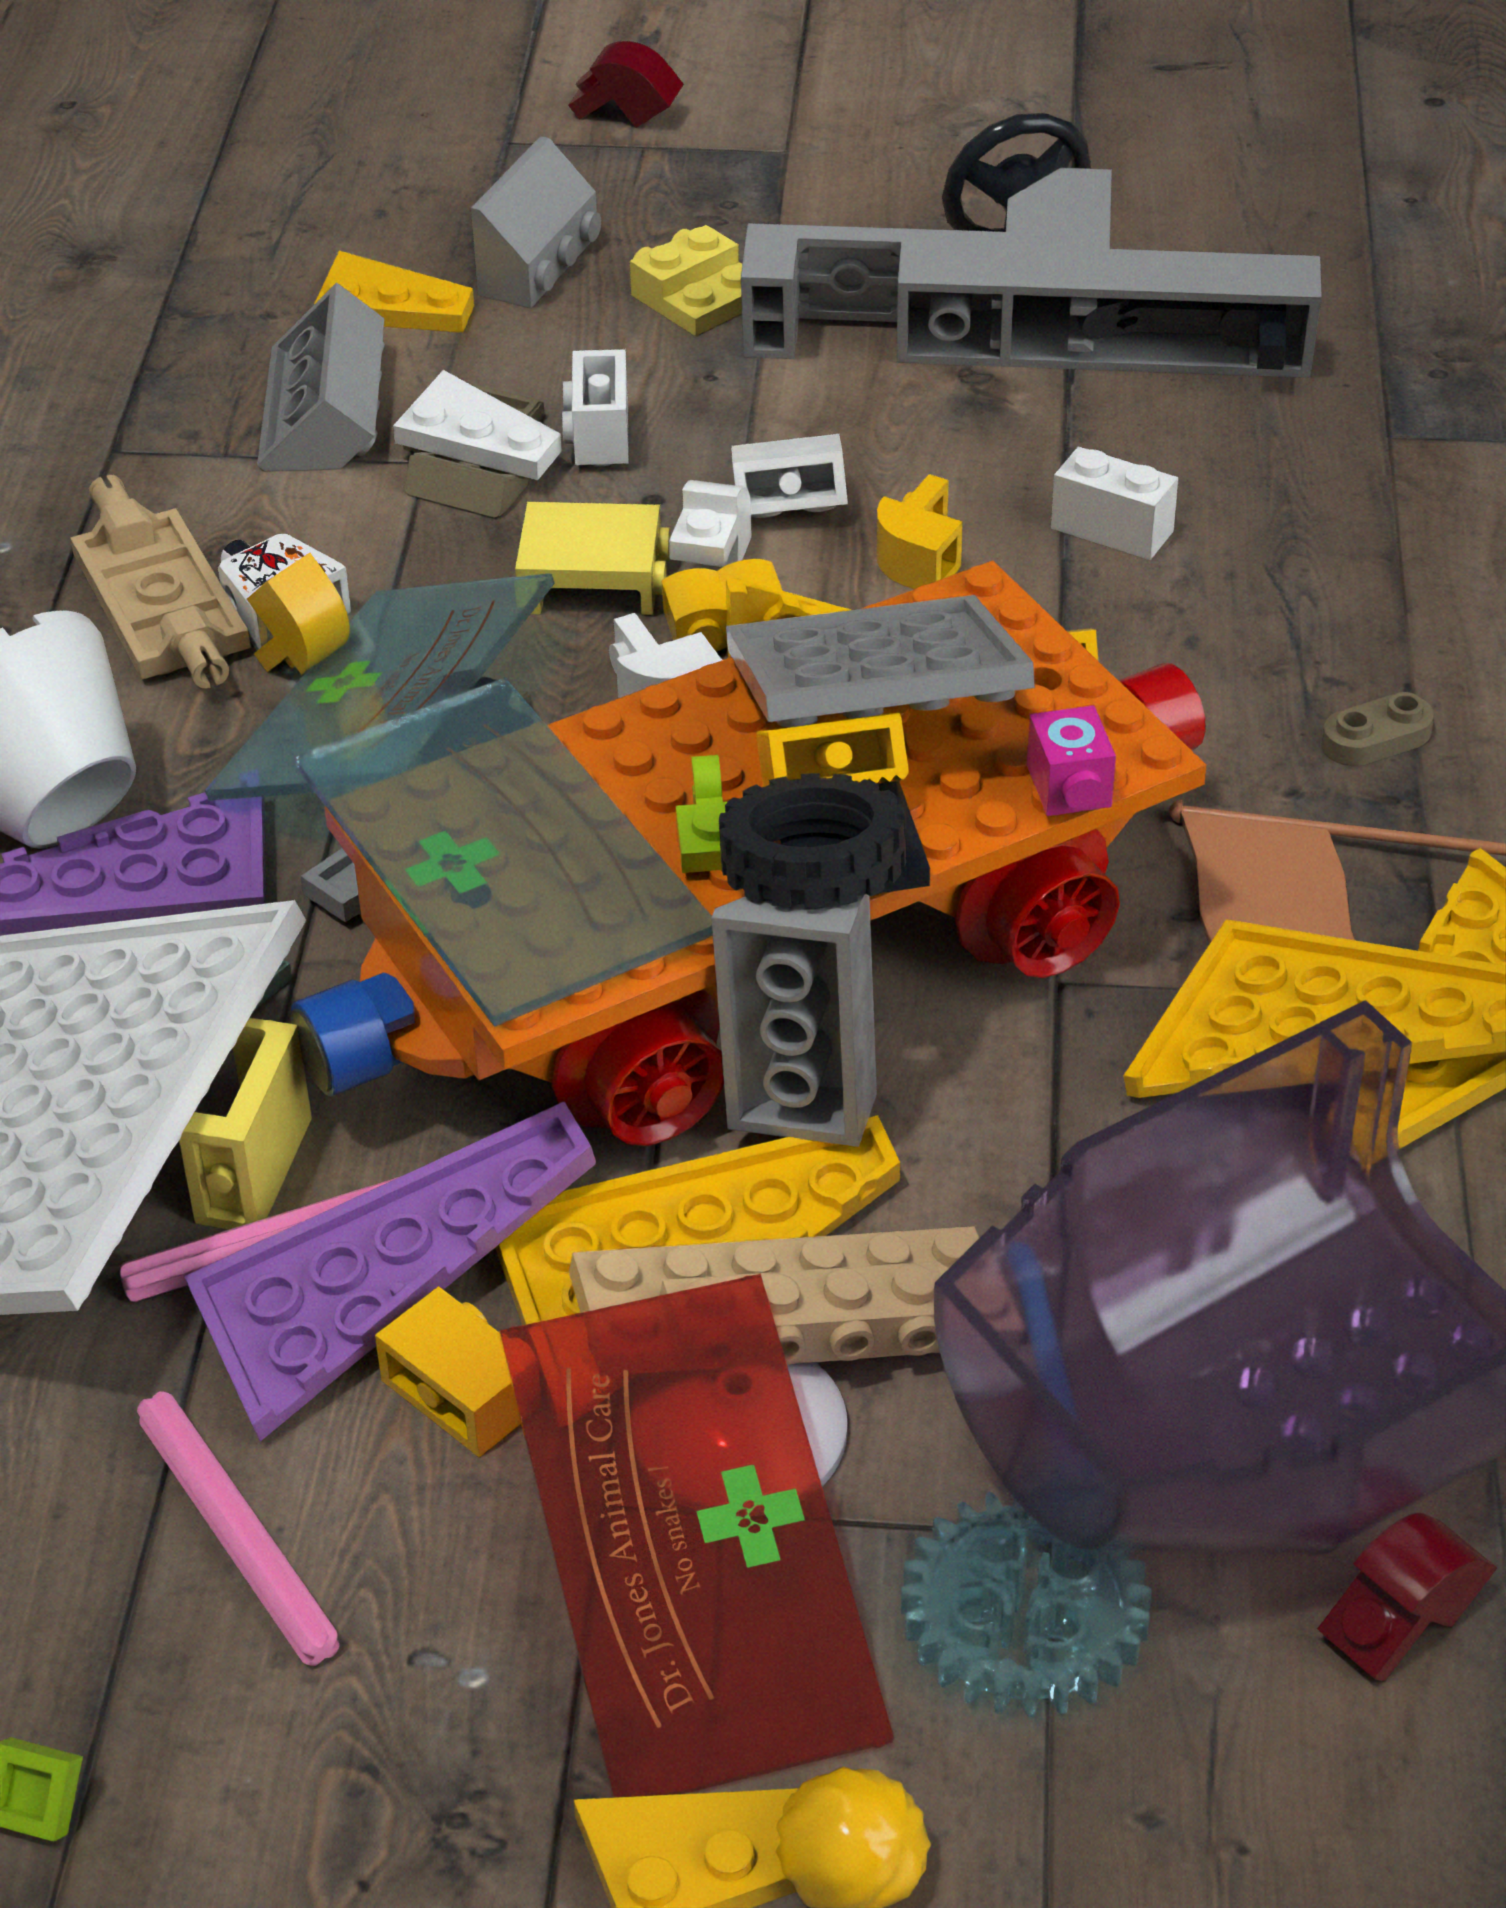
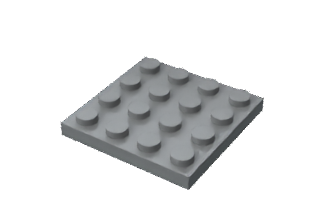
[726,595,1035,727]

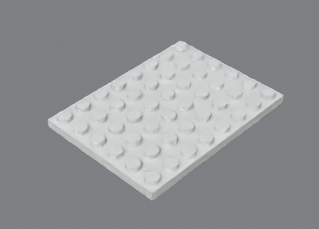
[0,900,306,1315]

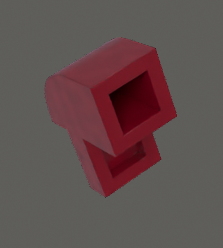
[568,41,684,128]
[1317,1513,1498,1682]

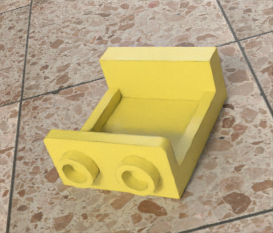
[515,502,671,615]
[179,1018,312,1229]

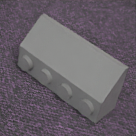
[257,282,385,471]
[711,893,877,1147]

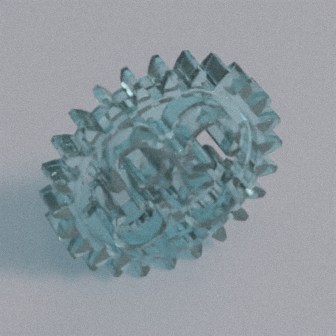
[901,1489,1152,1717]

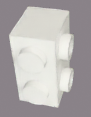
[562,349,629,467]
[731,434,848,518]
[1051,447,1178,560]

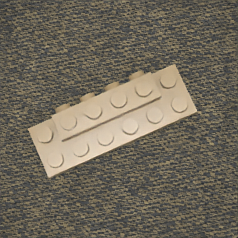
[569,1226,1017,1379]

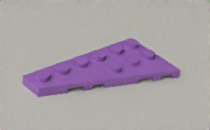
[0,775,266,936]
[184,1102,596,1442]

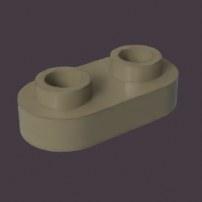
[1321,692,1434,766]

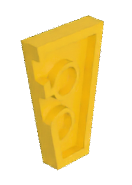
[314,251,474,333]
[574,1788,798,1908]

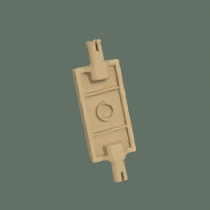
[70,475,251,689]

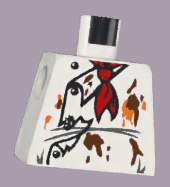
[218,534,351,650]

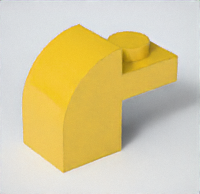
[876,474,963,589]
[247,552,350,675]

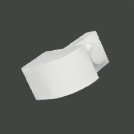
[669,480,752,567]
[609,613,722,698]

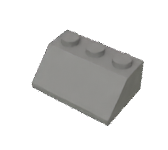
[471,136,601,308]

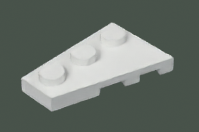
[393,370,562,480]

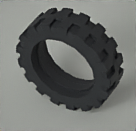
[719,773,906,909]

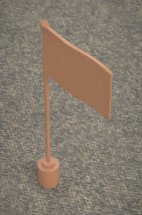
[1169,799,1506,944]

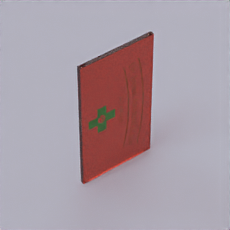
[500,1274,894,1798]

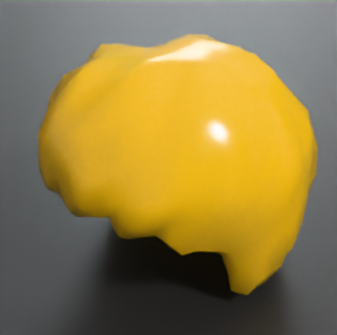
[776,1766,931,1908]

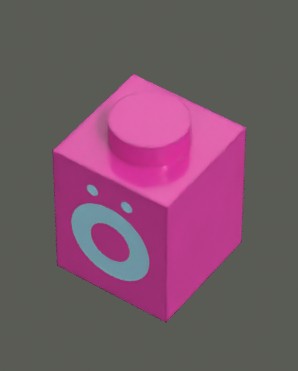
[1027,705,1116,816]

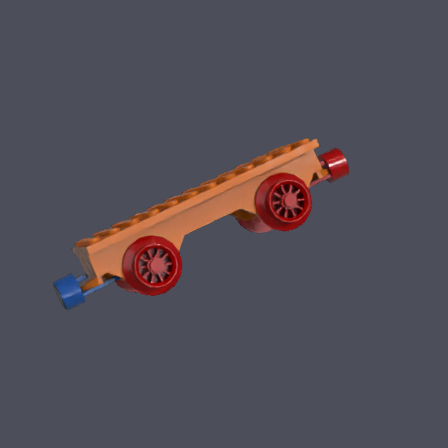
[291,560,1207,1146]

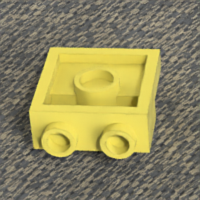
[630,225,742,336]

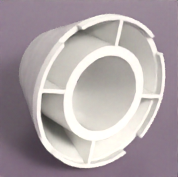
[0,611,136,849]

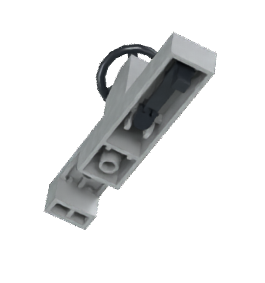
[741,113,1322,378]

